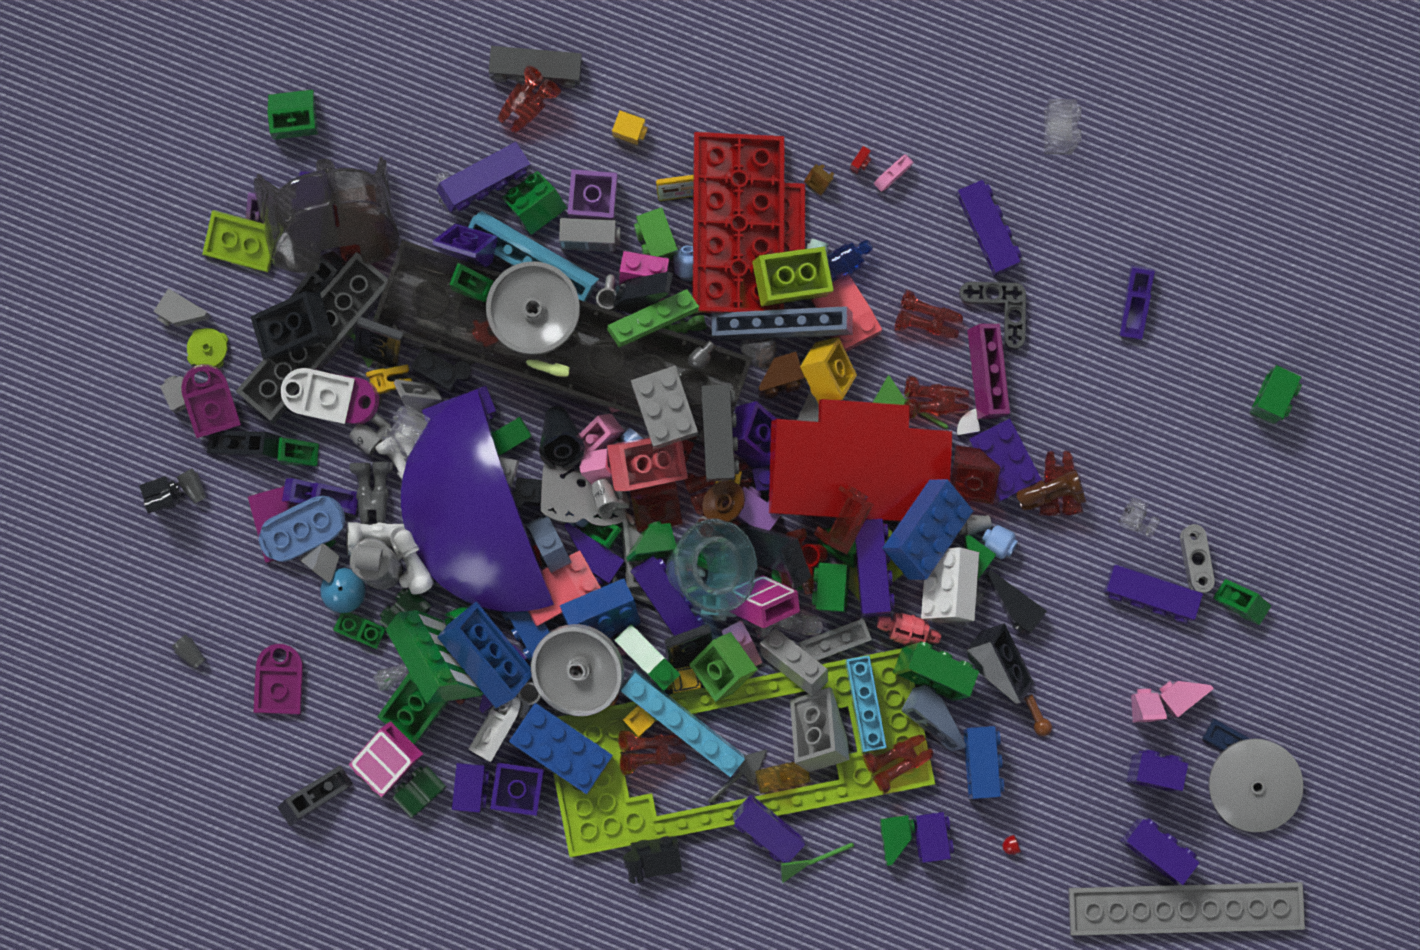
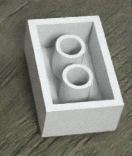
[921,547,979,623]

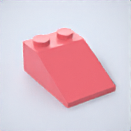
[811,274,882,352]
[607,438,688,491]
[528,551,601,627]

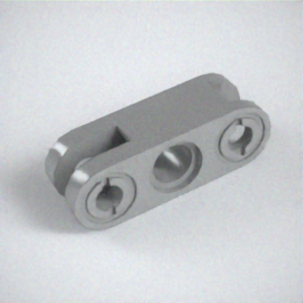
[1180,524,1215,594]

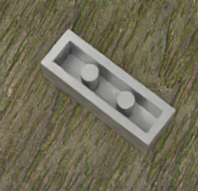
[760,628,828,697]

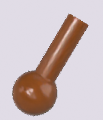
[1024,695,1052,737]

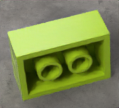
[752,246,834,306]

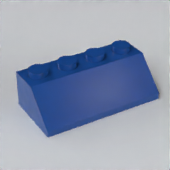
[437,602,532,708]

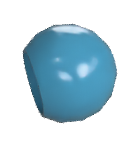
[320,568,366,613]

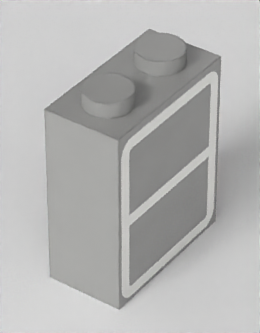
[559,218,621,252]

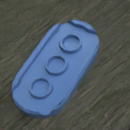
[259,496,345,562]

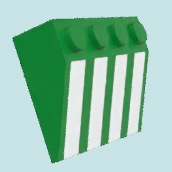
[386,610,484,704]

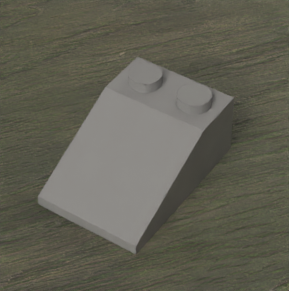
[790,687,849,772]

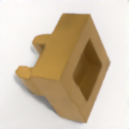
[804,164,834,196]

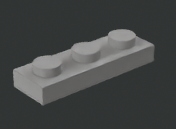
[799,618,872,661]

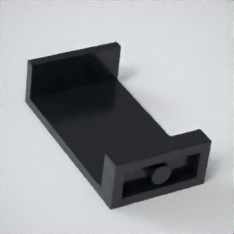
[725,523,811,590]

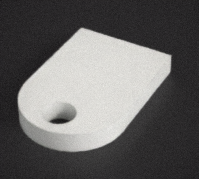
[281,368,355,424]
[468,696,520,762]

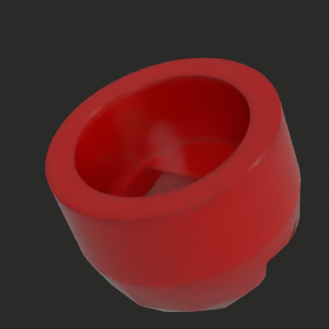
[1002,835,1021,855]

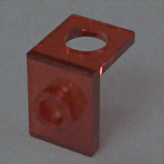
[471,320,499,347]

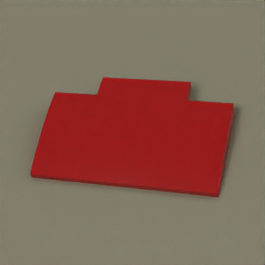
[692,132,805,314]
[769,399,952,522]

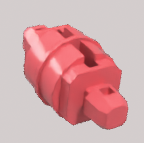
[876,613,941,646]

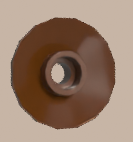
[702,481,745,524]

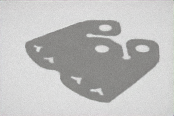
[541,464,626,526]

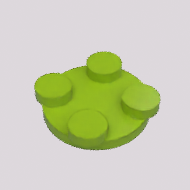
[187,328,228,369]

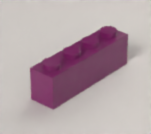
[967,323,1010,419]

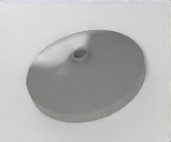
[486,262,580,355]
[531,624,624,716]
[1209,738,1303,832]

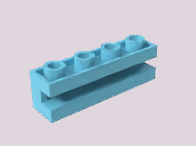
[845,656,886,753]

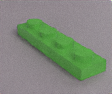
[607,289,699,347]

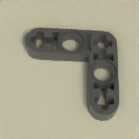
[959,282,1026,350]

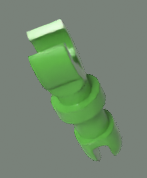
[661,315,707,337]

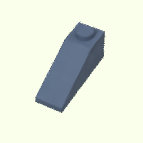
[527,515,572,573]
[901,685,966,751]

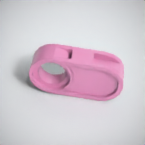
[874,154,914,192]

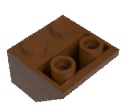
[758,352,804,399]

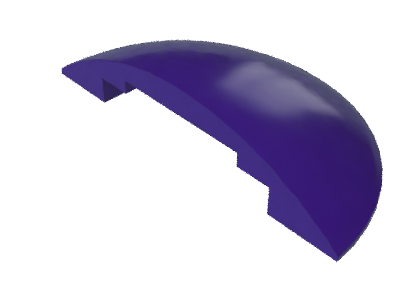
[401,389,554,612]

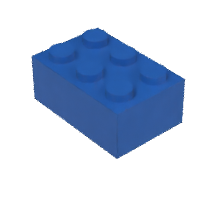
[559,578,641,638]
[963,726,1004,799]

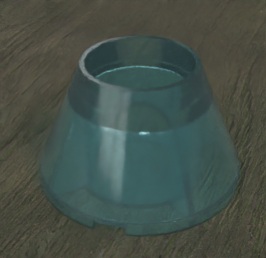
[666,518,757,613]

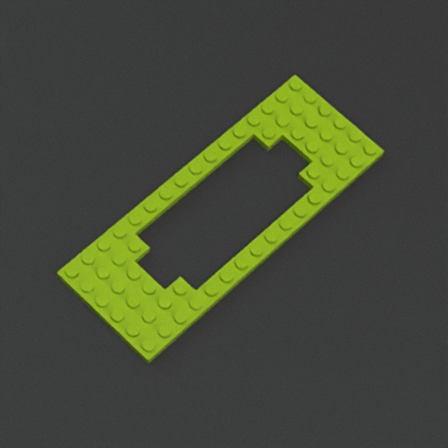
[553,648,935,858]

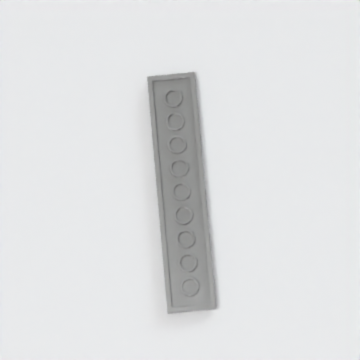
[1068,882,1305,935]

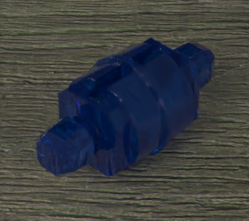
[827,240,873,280]

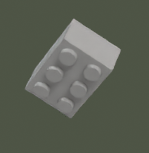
[631,366,698,450]

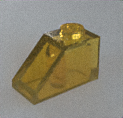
[755,761,811,794]

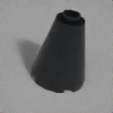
[539,406,585,468]

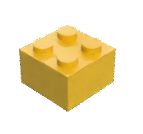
[800,337,857,404]

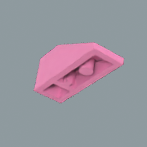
[1131,689,1167,723]

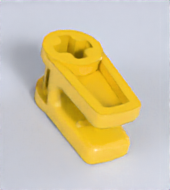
[366,364,412,394]

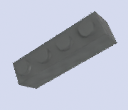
[489,46,582,88]
[701,385,739,482]

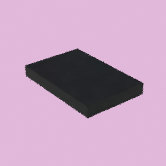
[353,317,403,367]
[664,624,712,669]

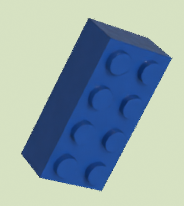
[882,479,973,580]
[509,703,613,794]

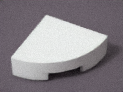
[957,409,980,436]

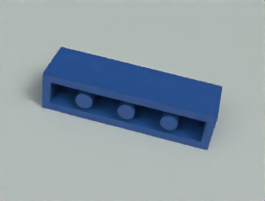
[500,611,550,662]

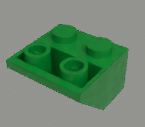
[267,90,319,140]
[501,171,567,235]

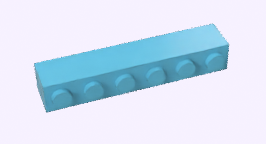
[468,211,599,305]
[620,669,745,777]

